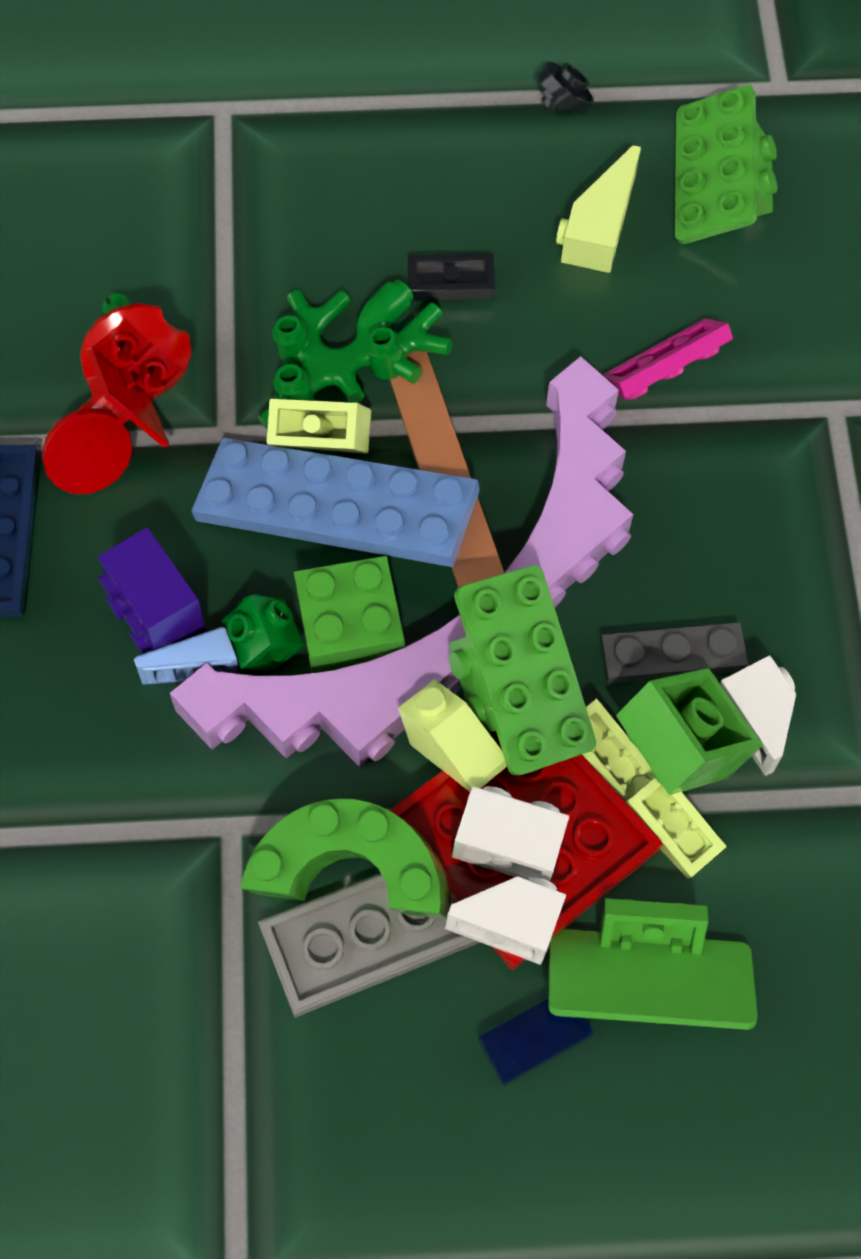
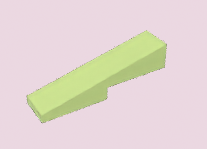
[582,699,726,879]

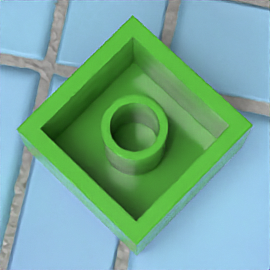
[294,556,405,673]
[616,668,763,795]

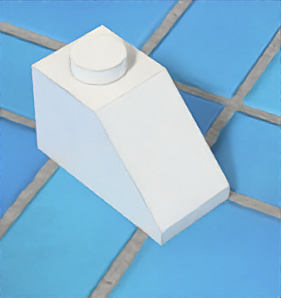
[720,655,796,776]
[445,876,566,965]

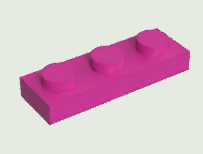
[602,318,733,400]

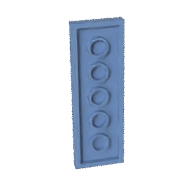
[191,438,480,567]

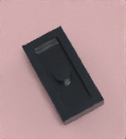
[408,254,495,301]

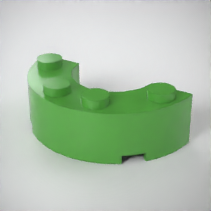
[240,799,451,919]

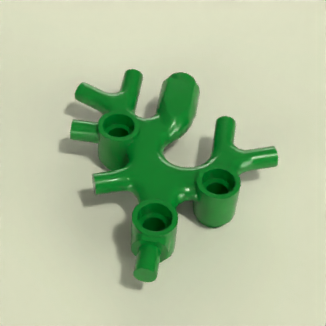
[258,280,452,429]

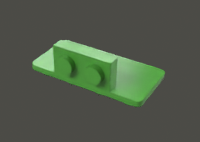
[675,85,777,244]
[448,565,596,776]
[548,898,758,1030]

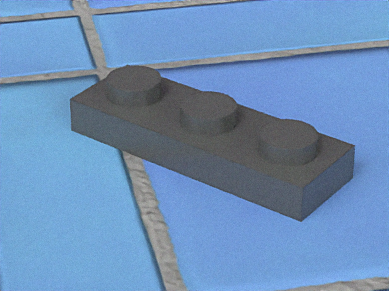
[600,622,748,685]

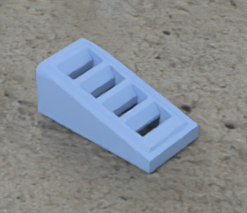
[134,627,240,685]

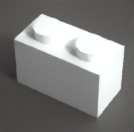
[452,786,569,882]

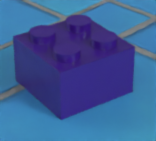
[97,527,206,655]

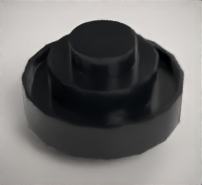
[538,61,594,115]

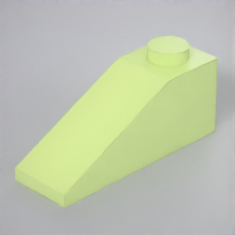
[556,145,641,273]

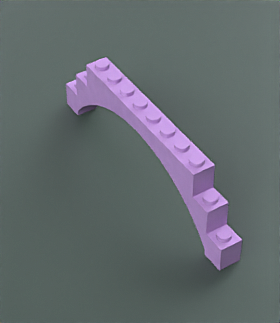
[170,357,633,768]

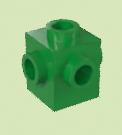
[222,594,305,670]

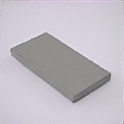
[258,873,480,1018]

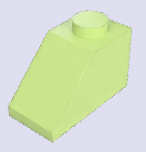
[267,399,371,454]
[398,679,507,792]

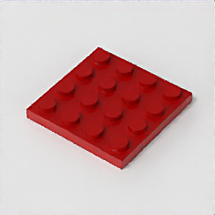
[390,731,663,971]

